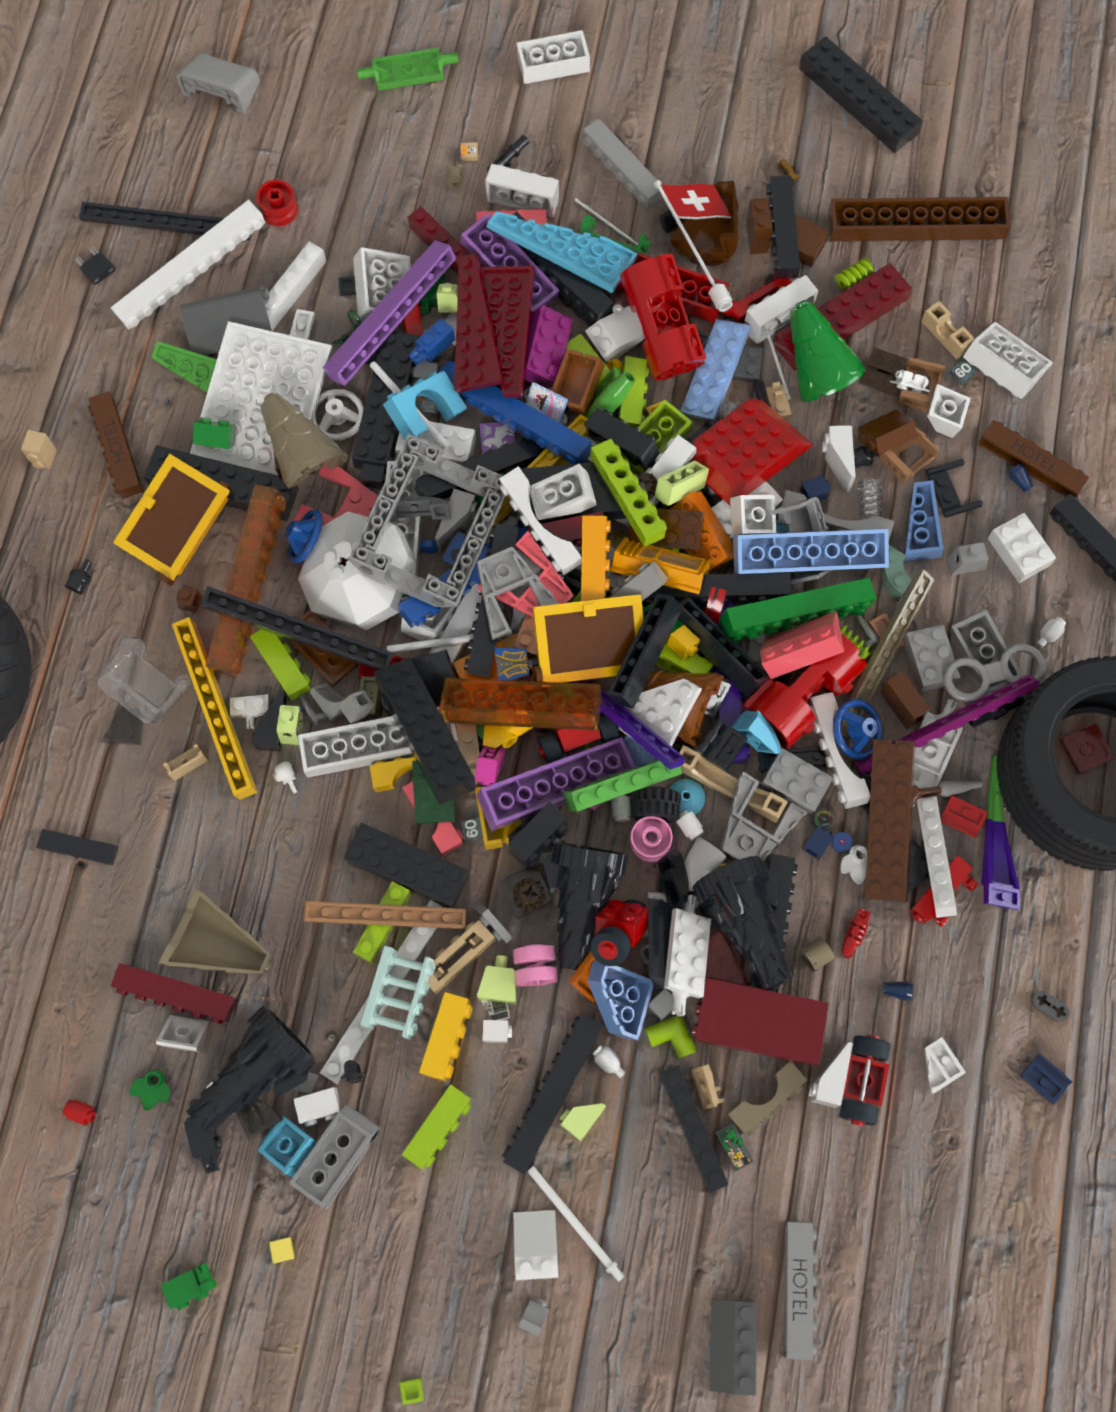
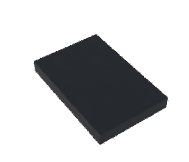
[411,649,465,708]

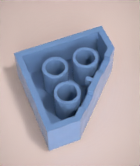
[587,961,653,1040]

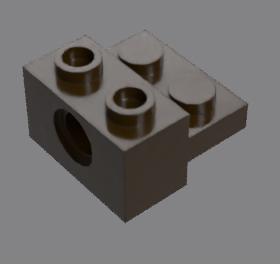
[860,347,908,396]

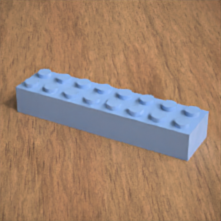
[733,529,889,574]

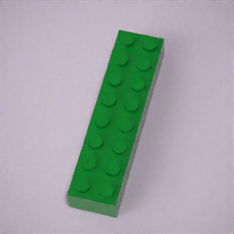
[718,578,877,643]

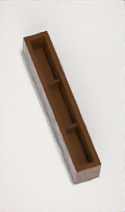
[88,391,144,499]
[978,420,1089,498]

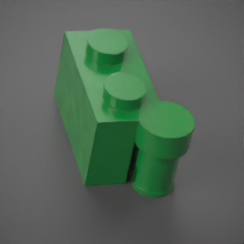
[161,1263,218,1311]

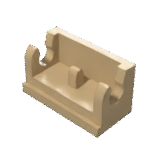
[162,743,208,781]

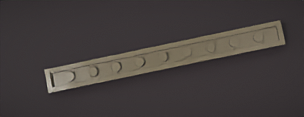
[841,569,934,740]

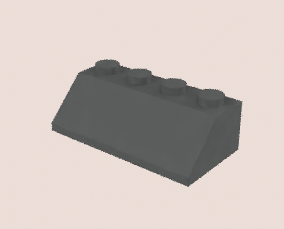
[710,1299,757,1396]

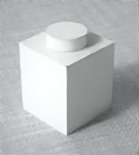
[483,1020,512,1043]

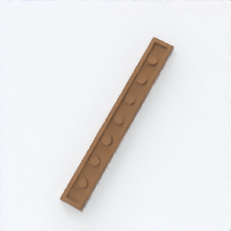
[303,901,466,929]

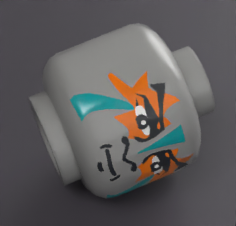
[417,396,439,417]

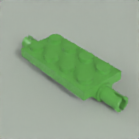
[357,48,458,91]

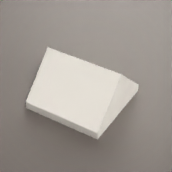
[156,1015,209,1053]

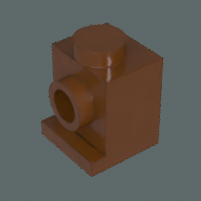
[176,584,202,613]

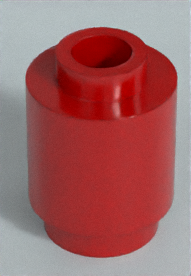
[62,1099,96,1126]

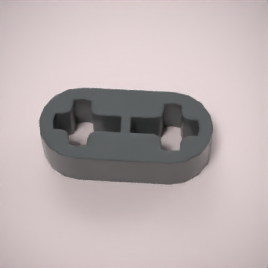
[1031,991,1070,1022]

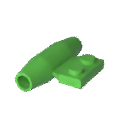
[584,367,635,419]

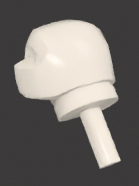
[273,761,298,794]

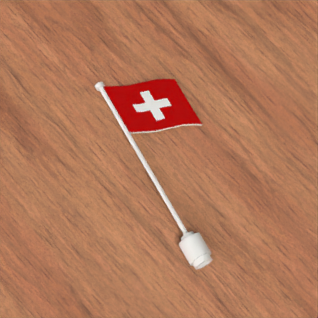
[654,180,733,312]

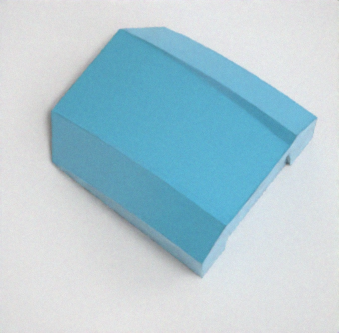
[731,710,782,754]
[257,1115,317,1177]

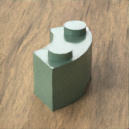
[880,546,912,602]

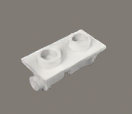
[890,370,930,393]

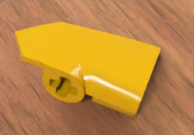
[483,699,534,749]

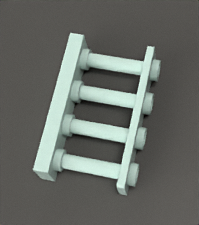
[360,946,435,1040]

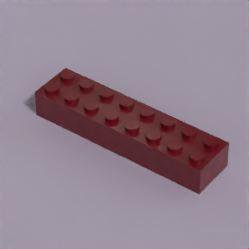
[773,263,912,371]

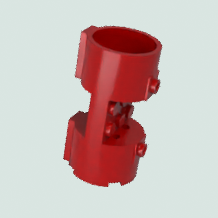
[620,254,706,381]
[742,634,867,750]

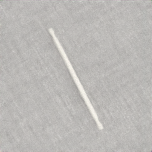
[574,198,638,246]
[768,335,791,400]

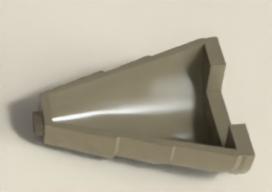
[260,393,348,489]
[159,889,272,975]

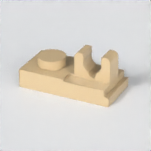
[766,382,792,419]
[691,1064,724,1110]

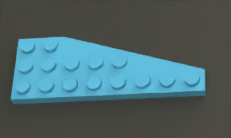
[487,211,637,293]

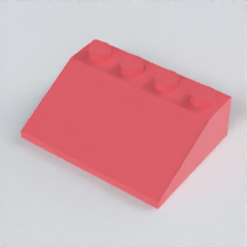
[760,611,844,679]

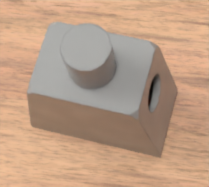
[947,542,988,576]

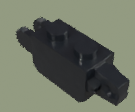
[184,1099,223,1174]

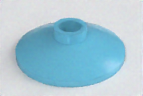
[669,779,705,815]

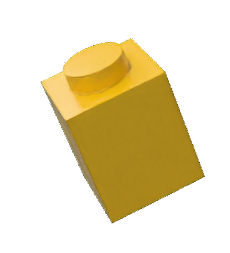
[667,625,700,660]

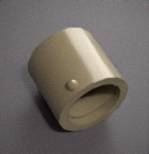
[799,937,835,972]

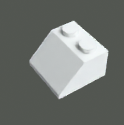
[927,384,971,438]

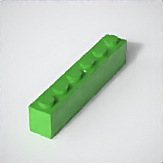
[563,759,682,811]

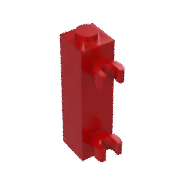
[909,855,979,927]

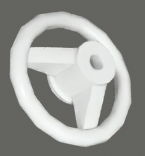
[312,389,364,441]

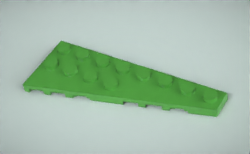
[151,341,217,393]

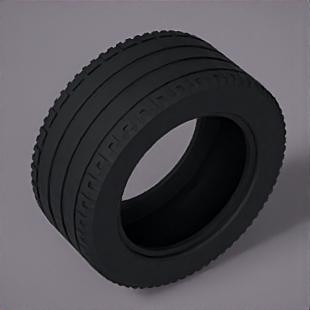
[997,656,1116,871]

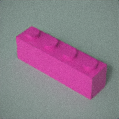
[475,745,506,785]

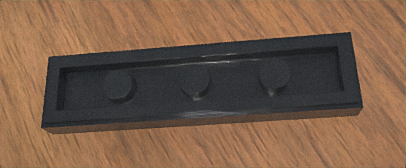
[757,746,827,772]
[36,829,119,866]

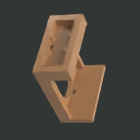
[897,358,945,412]
[879,427,940,484]

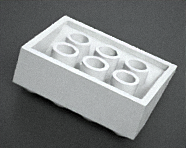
[353,247,411,321]
[963,322,1053,399]

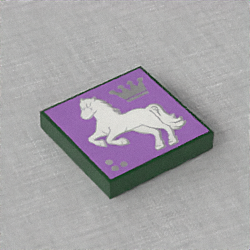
[479,422,516,455]

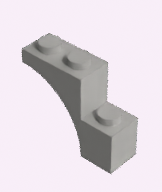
[310,683,374,723]

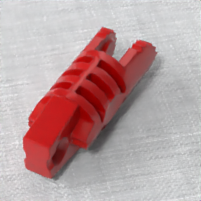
[842,908,871,959]

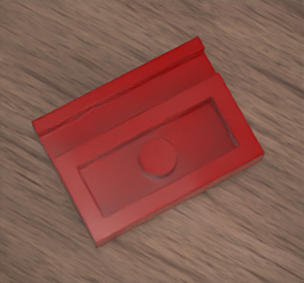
[940,796,988,838]

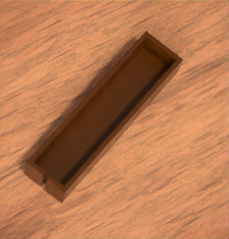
[865,739,916,902]

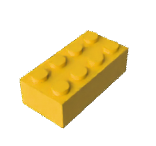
[419,992,473,1082]

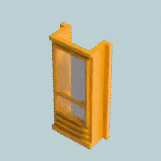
[610,537,711,594]

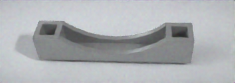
[781,490,894,541]

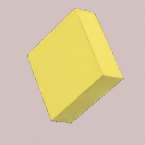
[269,1237,295,1264]

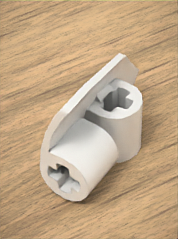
[684,837,726,891]

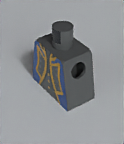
[495,648,539,689]

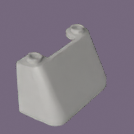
[177,53,260,114]

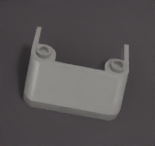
[772,497,832,584]

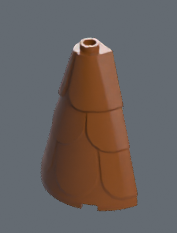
[642,670,724,748]

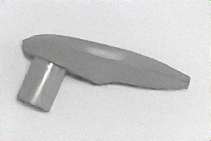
[858,615,880,649]
[300,695,326,726]

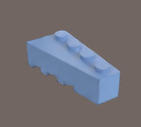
[904,480,944,562]

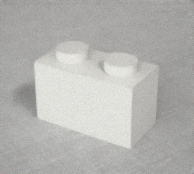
[294,1087,342,1127]

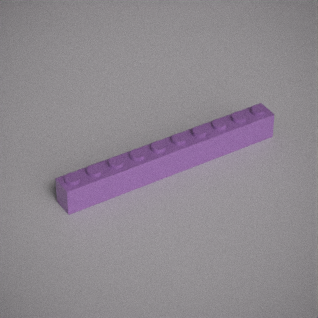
[322,240,456,386]

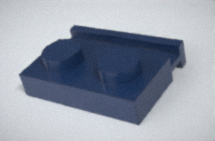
[1020,1053,1073,1105]

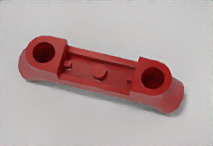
[721,272,792,324]

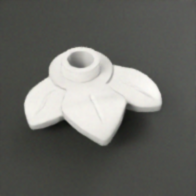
[840,845,867,885]

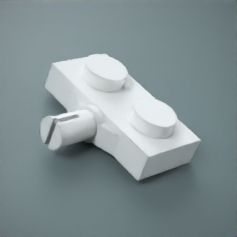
[230,694,270,729]

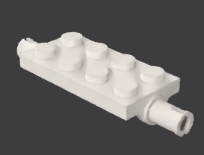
[913,699,963,807]
[664,895,711,1016]

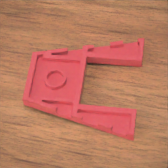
[294,465,378,526]
[477,531,573,618]

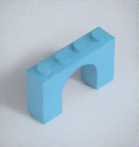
[383,371,467,440]

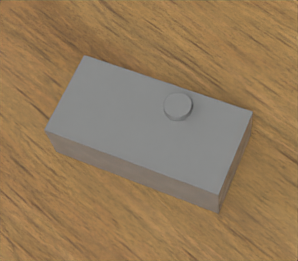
[949,610,1023,697]

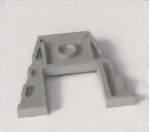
[477,547,559,640]
[720,772,807,861]

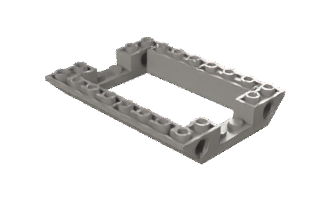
[348,434,505,607]

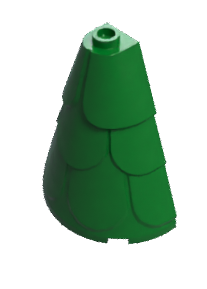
[790,300,866,402]

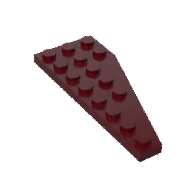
[481,266,535,398]

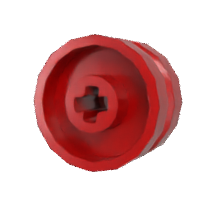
[256,179,298,227]

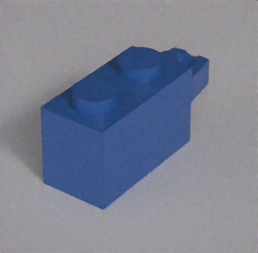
[409,318,455,365]

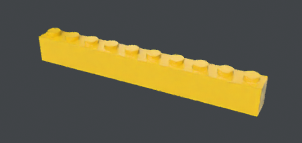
[172,617,258,800]

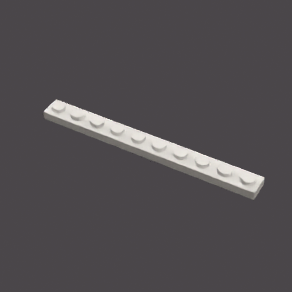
[320,900,443,1084]

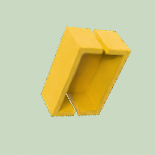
[475,787,521,850]

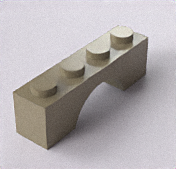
[727,1061,807,1135]

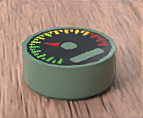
[814,810,834,829]

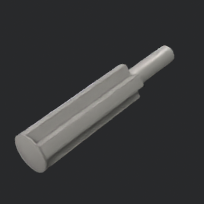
[613,292,627,315]

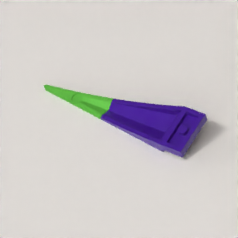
[981,755,1020,910]

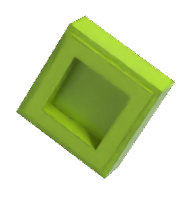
[399,1377,424,1405]

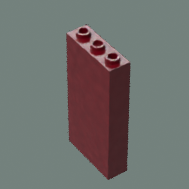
[691,978,829,1066]

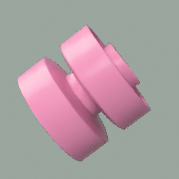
[630,816,673,864]
[513,944,558,986]

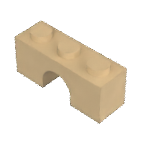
[921,301,975,359]

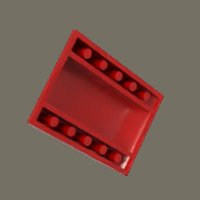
[689,398,813,507]

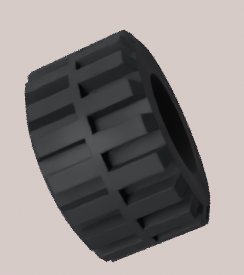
[631,787,681,823]

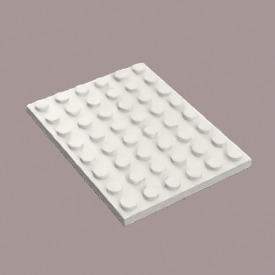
[190,321,333,475]

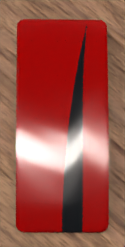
[705,587,726,623]

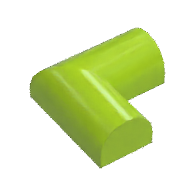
[644,1015,697,1059]

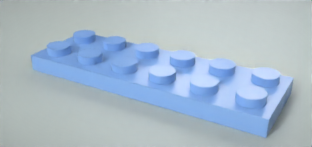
[680,319,751,423]

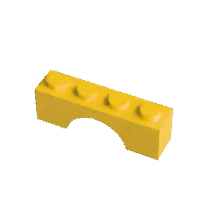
[369,755,416,792]

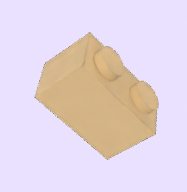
[21,430,57,469]

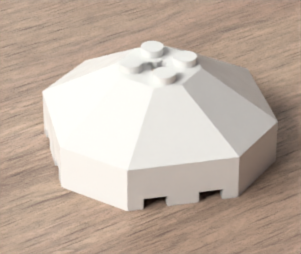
[298,512,417,631]

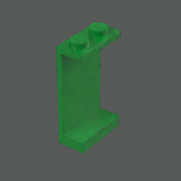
[579,215,651,254]

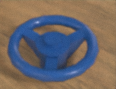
[285,509,323,564]
[833,699,883,760]

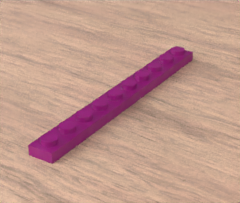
[854,674,1040,774]

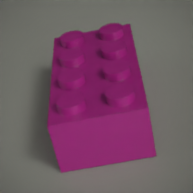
[524,304,573,389]

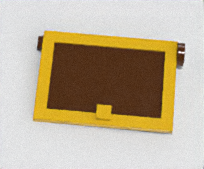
[113,454,231,586]
[532,594,644,686]

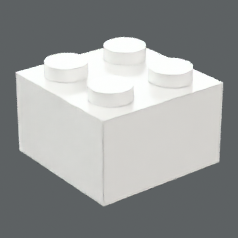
[730,495,776,536]

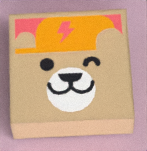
[460,142,478,161]

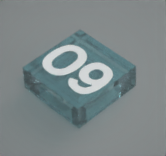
[950,360,976,385]
[461,817,483,841]

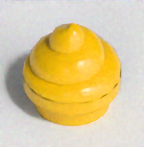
[606,358,623,374]

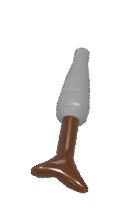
[913,780,982,804]

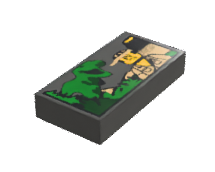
[715,1124,754,1172]

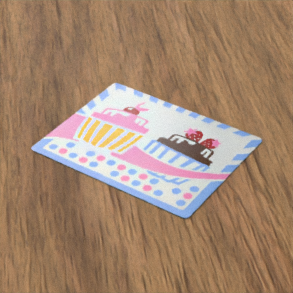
[526,382,568,423]

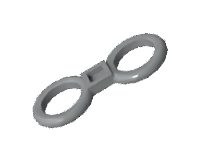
[943,644,1046,702]

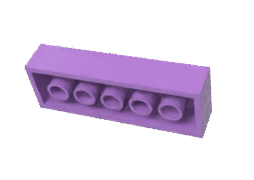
[460,213,559,312]

